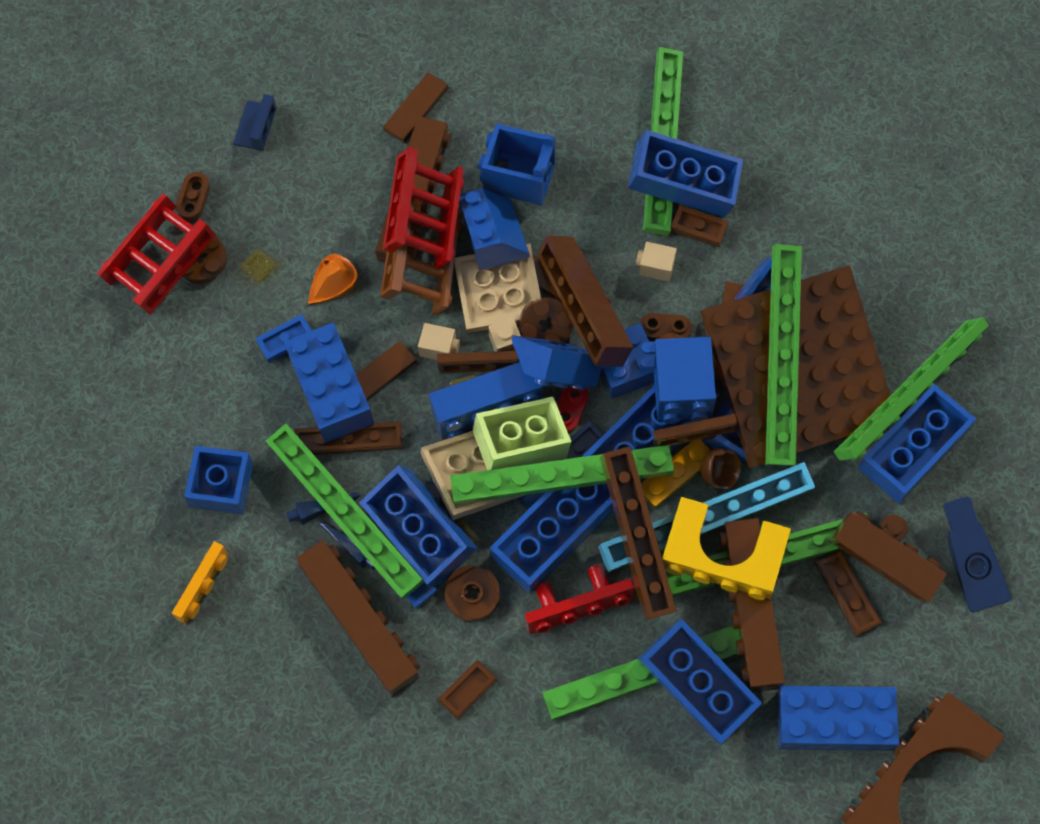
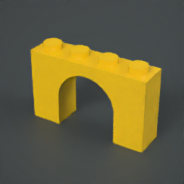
[662,497,791,600]

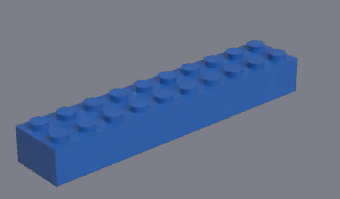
[490,385,719,594]

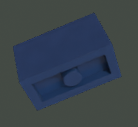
[233,94,277,151]

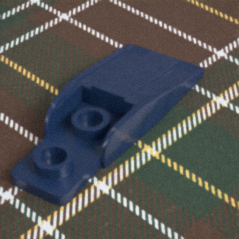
[943,497,1011,612]

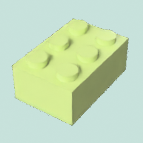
[473,397,571,470]

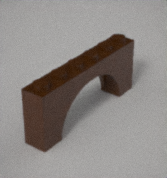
[840,692,1005,824]

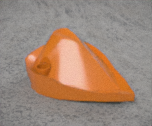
[308,253,358,305]

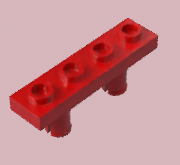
[525,564,635,635]

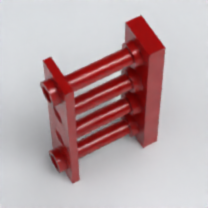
[383,147,464,270]
[97,193,216,315]

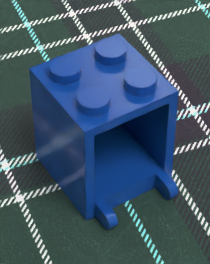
[478,123,556,206]
[640,337,716,424]

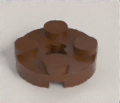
[178,236,227,283]
[519,297,572,342]
[445,565,500,622]

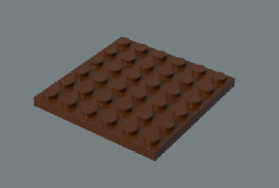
[700,265,891,468]

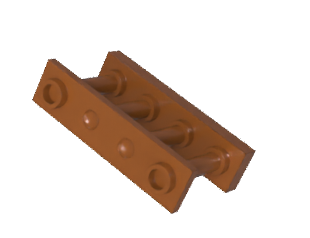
[380,198,462,315]

